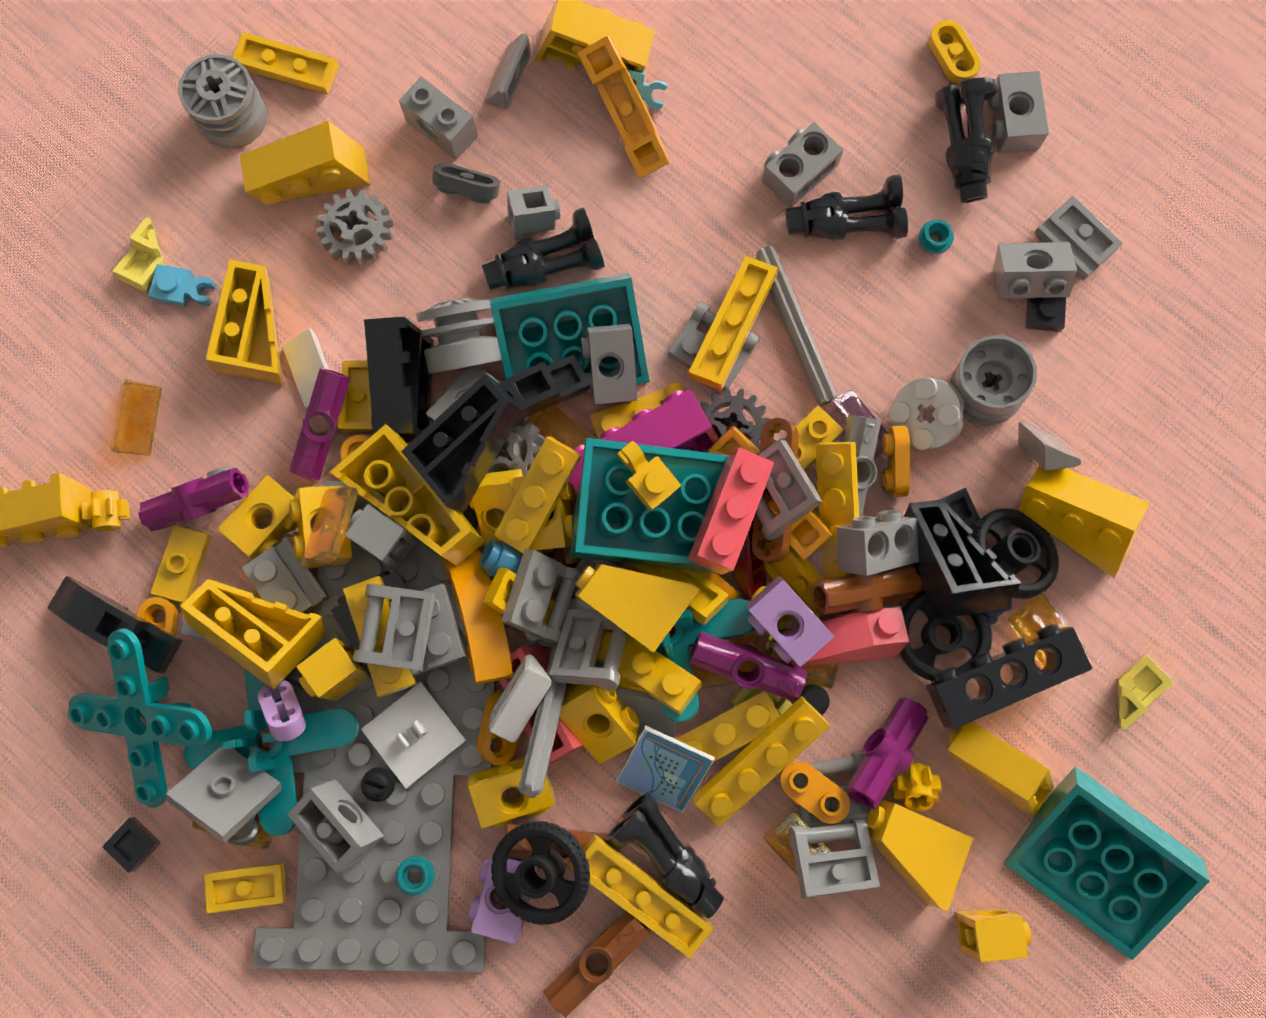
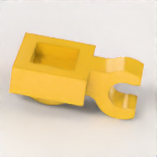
[617,441,682,511]

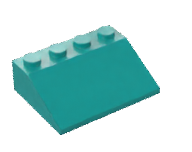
[490,273,650,396]
[570,438,728,573]
[1004,766,1210,960]

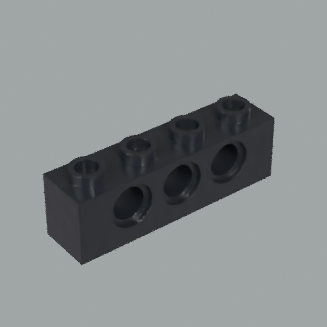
[926,623,1092,729]

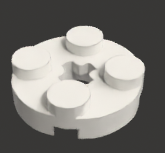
[889,377,965,450]

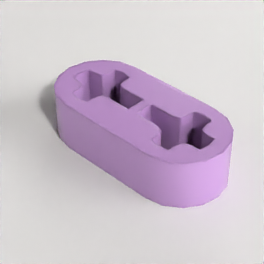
[258,680,306,741]

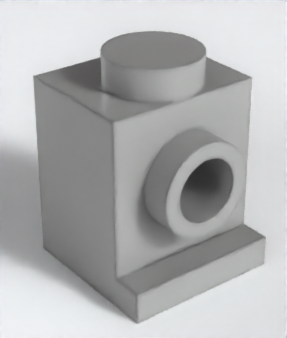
[507,185,560,240]

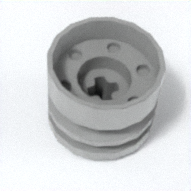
[178,55,268,148]
[416,298,502,374]
[950,335,1037,425]

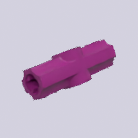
[289,368,351,480]
[138,467,249,532]
[689,631,807,702]
[846,697,929,809]

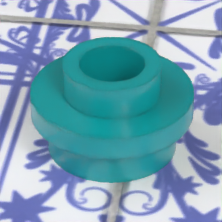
[918,220,954,254]
[396,856,435,896]

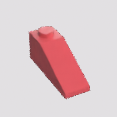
[783,607,910,667]

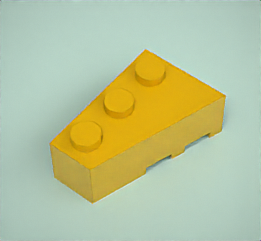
[535,0,655,72]
[240,121,371,205]
[206,259,283,385]
[1019,465,1150,579]
[180,579,326,690]

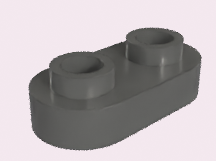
[432,164,500,203]

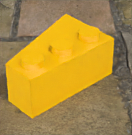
[0,472,92,548]

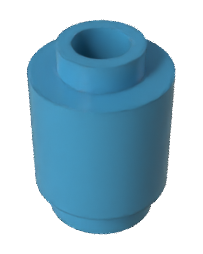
[479,540,523,577]

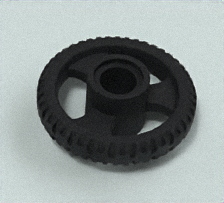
[971,508,1059,599]
[899,590,992,682]
[491,821,590,925]

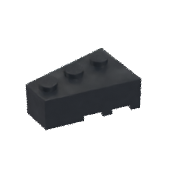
[364,316,434,442]
[401,374,523,513]
[903,499,1021,619]

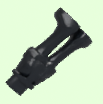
[935,77,998,203]
[785,175,908,240]
[482,207,605,290]
[605,793,724,919]

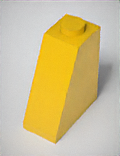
[575,564,700,653]
[947,722,1054,818]
[867,800,973,912]

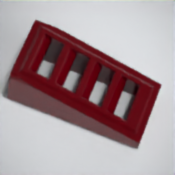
[733,518,767,600]

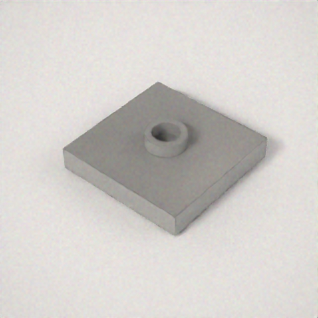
[166,746,282,844]

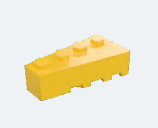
[330,424,485,566]

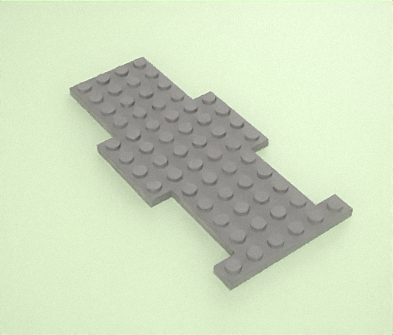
[253,481,496,973]

